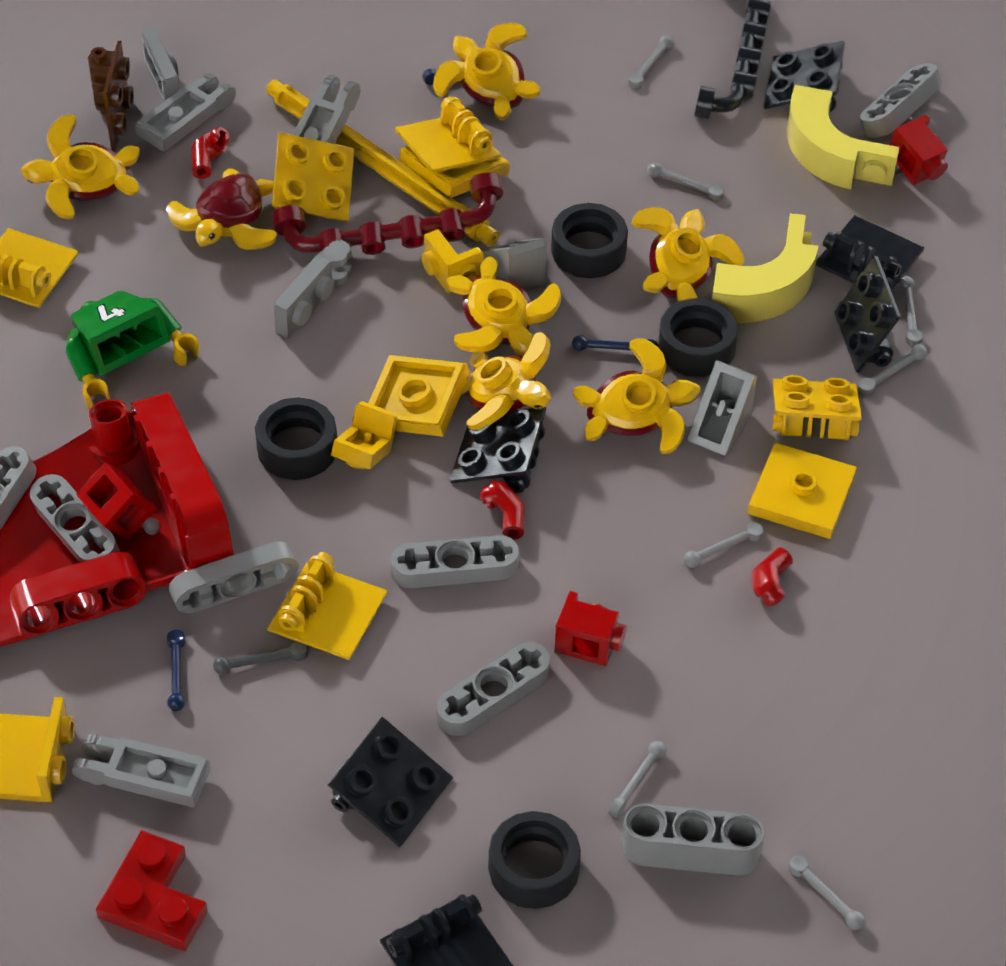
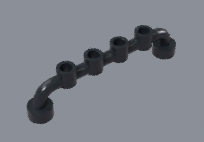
[694,0,771,119]

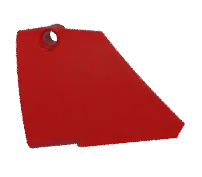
[0,392,234,647]

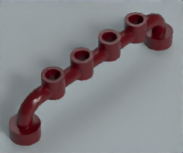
[273,172,504,255]

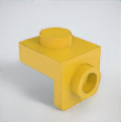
[421,229,483,293]
[331,401,398,470]

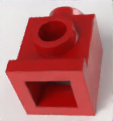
[889,115,948,186]
[76,462,157,540]
[554,591,627,666]

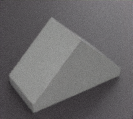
[483,237,547,292]
[687,361,757,456]

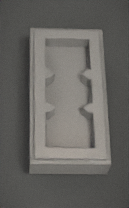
[141,28,179,101]

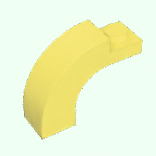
[787,85,900,189]
[712,213,819,323]

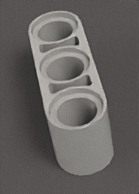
[622,803,765,876]

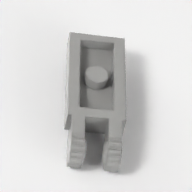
[135,73,237,152]
[293,74,361,144]
[274,240,352,339]
[71,734,211,808]

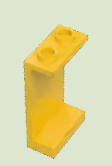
[0,697,75,802]

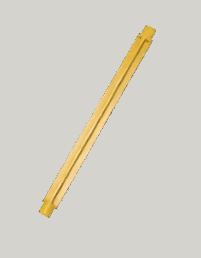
[266,80,499,247]

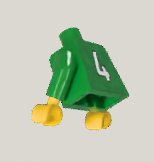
[65,291,199,410]

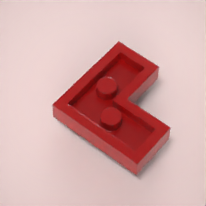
[96,830,208,952]

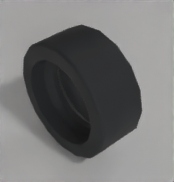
[551,203,628,278]
[658,298,738,377]
[255,397,337,480]
[488,811,581,909]

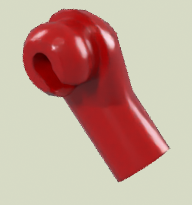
[191,127,230,179]
[480,481,525,539]
[751,547,793,606]

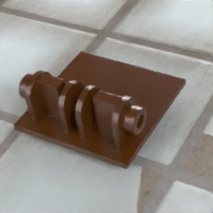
[88,40,134,151]

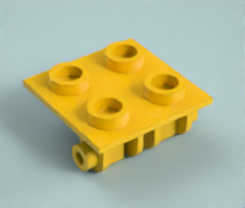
[395,97,501,173]
[272,132,354,222]
[0,228,79,308]
[772,375,862,440]
[267,552,388,660]

